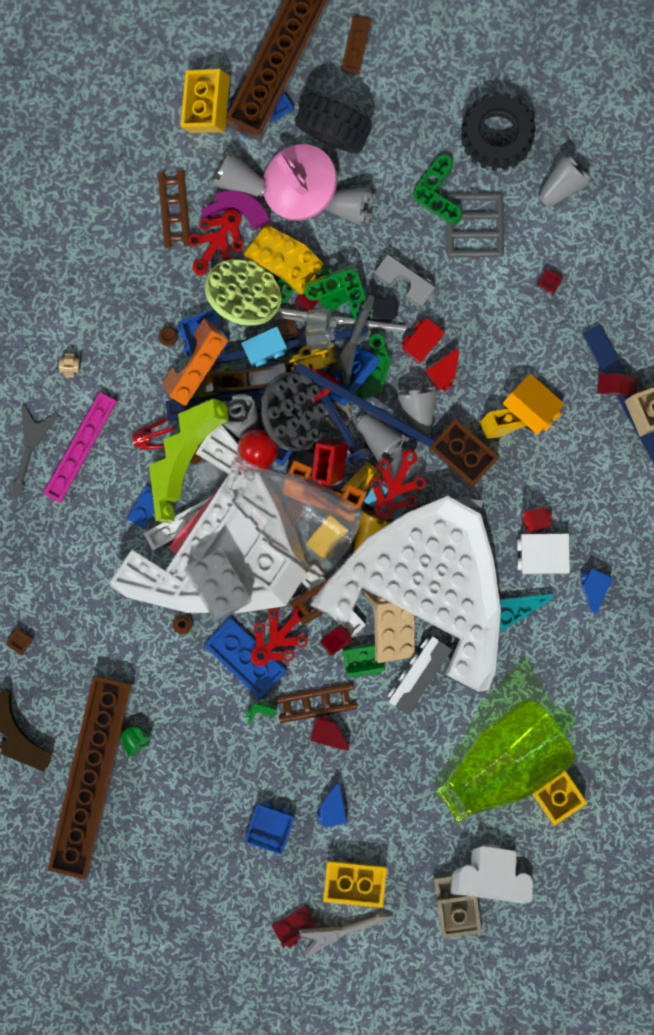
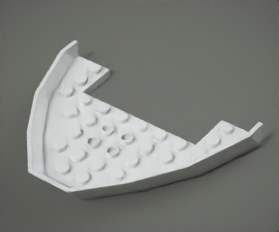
[110,425,306,613]
[310,496,501,692]

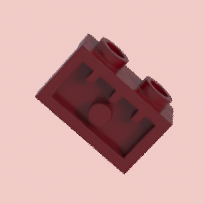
[271,906,317,949]

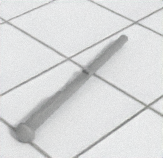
[274,308,406,333]

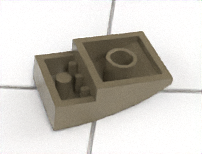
[433,871,482,939]

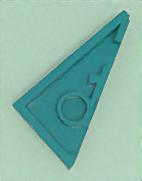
[499,594,553,633]

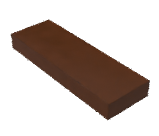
[341,15,372,76]

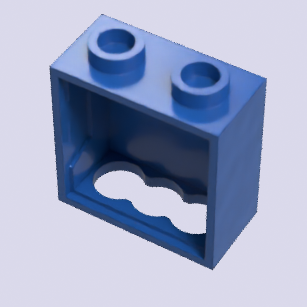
[177,309,229,358]
[244,801,295,855]

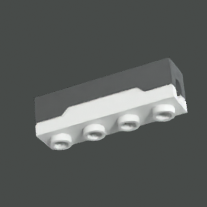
[387,637,452,715]

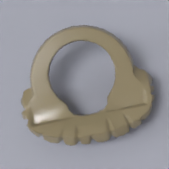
[324,402,352,429]

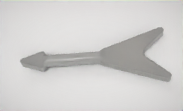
[299,913,393,957]

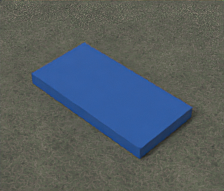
[204,617,287,700]

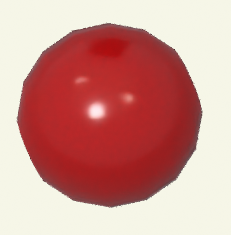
[237,429,278,470]

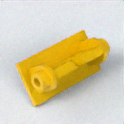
[288,348,330,372]
[341,462,381,493]

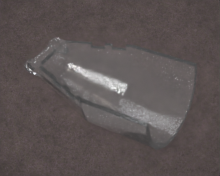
[220,457,362,578]

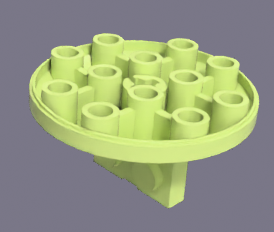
[205,259,281,326]

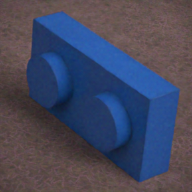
[127,485,155,529]

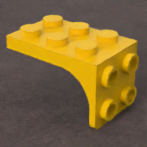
[243,224,323,294]

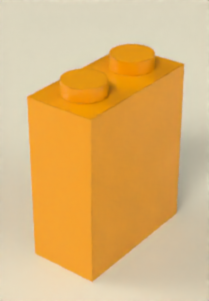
[503,373,565,435]

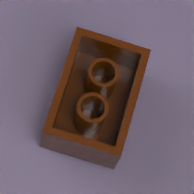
[429,419,499,488]

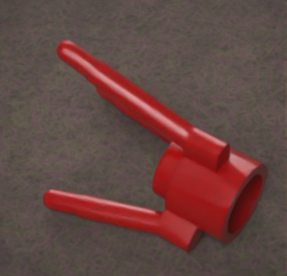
[132,417,174,450]

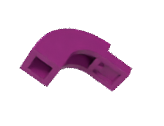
[200,191,270,231]

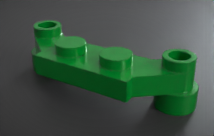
[355,334,392,401]

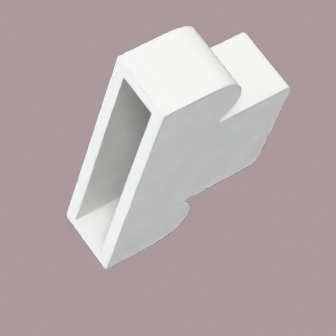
[451,845,533,904]

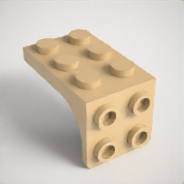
[365,590,415,663]

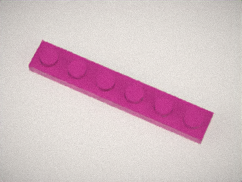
[43,392,117,503]

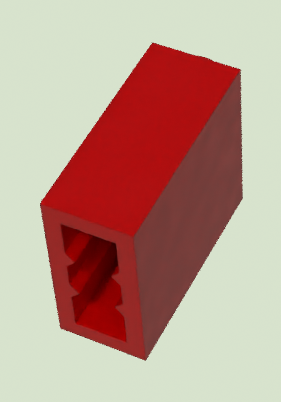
[311,438,348,486]

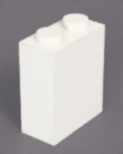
[517,534,570,574]

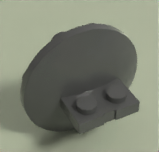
[261,372,326,451]

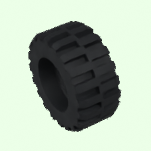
[461,92,536,171]
[295,93,372,154]

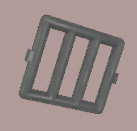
[446,190,504,260]

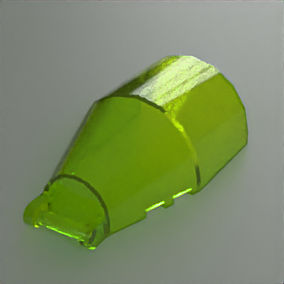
[435,698,577,825]

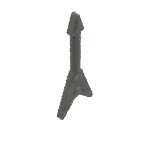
[328,295,374,386]
[12,405,58,499]

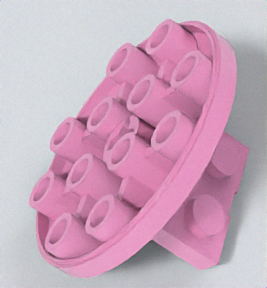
[263,144,337,221]

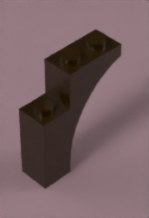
[204,363,294,394]
[0,690,54,772]

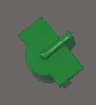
[121,727,153,757]

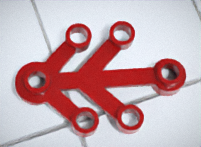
[189,210,243,276]
[369,449,425,520]
[251,606,308,667]

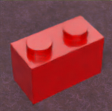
[402,318,445,365]

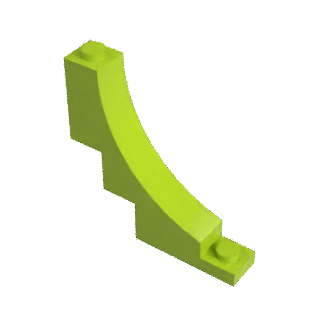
[149,399,228,523]

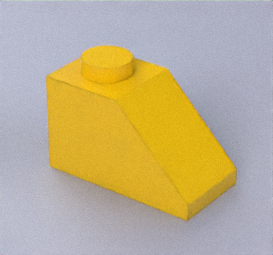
[480,409,527,439]

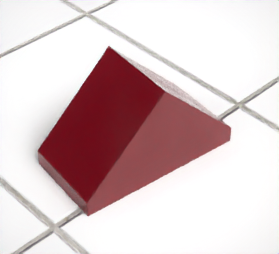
[597,373,638,397]

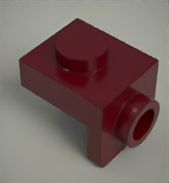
[319,625,353,656]

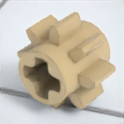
[59,353,80,377]

